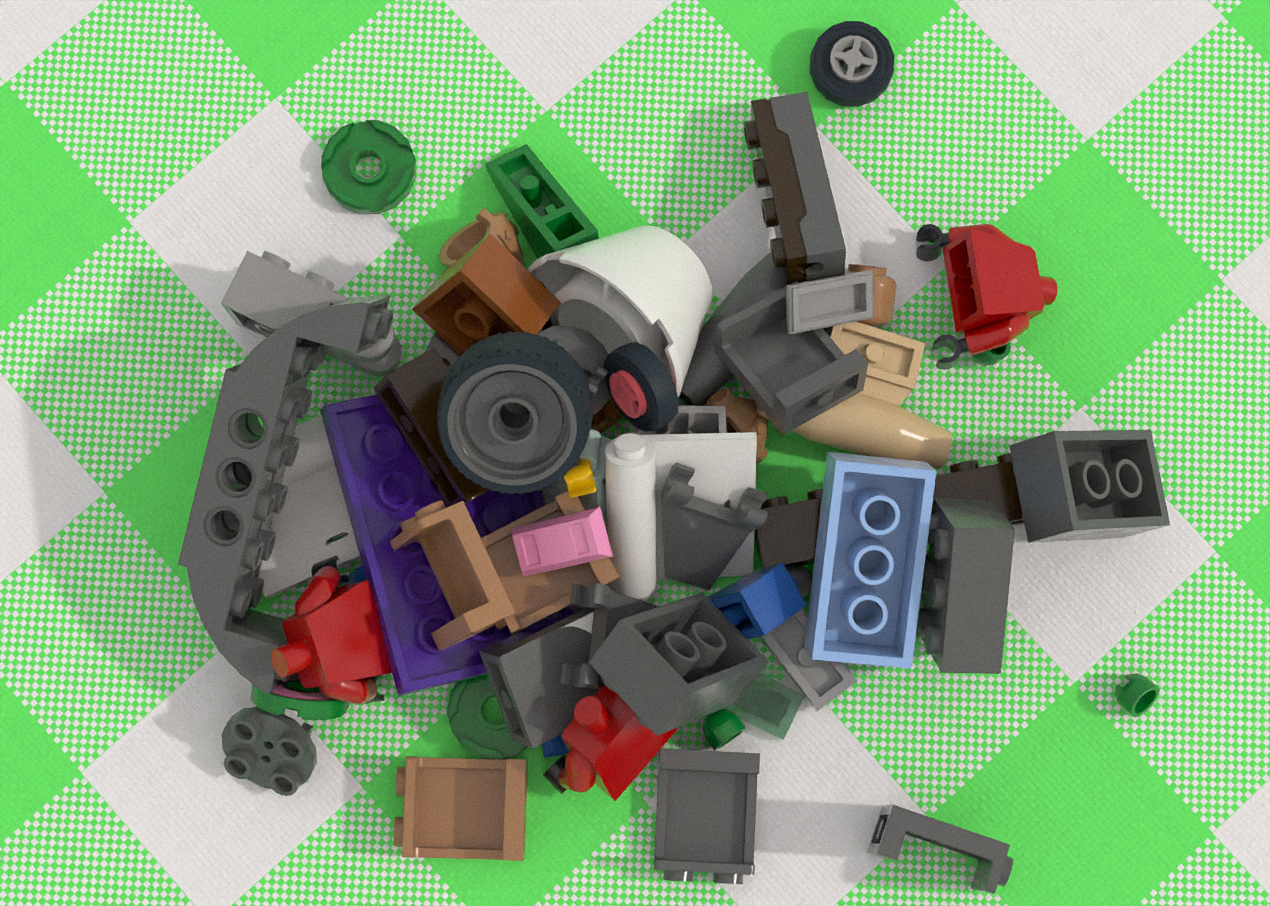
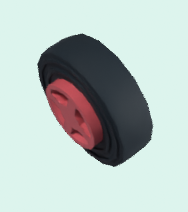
[604,342,679,432]

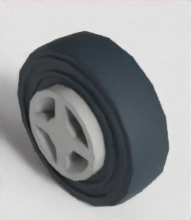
[810,21,894,107]

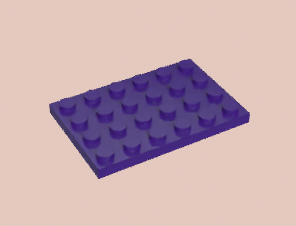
[320,394,574,697]

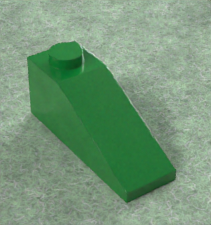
[486,144,599,259]

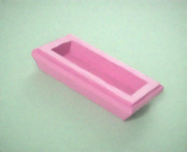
[511,507,613,577]

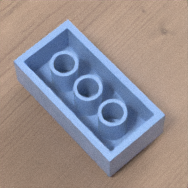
[804,452,936,669]

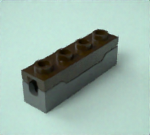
[743,92,846,285]

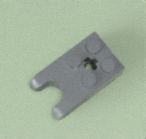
[221,251,401,376]

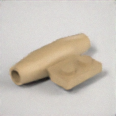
[757,322,952,469]

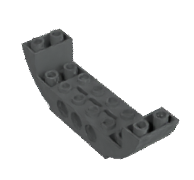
[178,295,393,694]

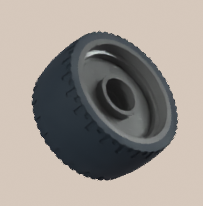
[437,331,592,494]

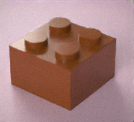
[412,234,561,356]

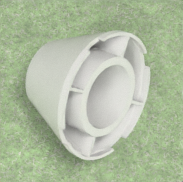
[527,225,712,412]

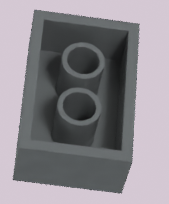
[1009,430,1170,543]
[916,498,1015,674]
[589,592,769,736]

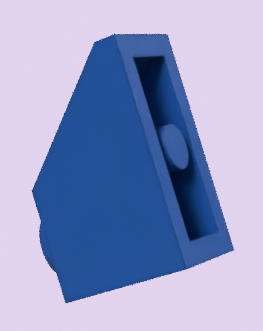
[707,563,807,639]

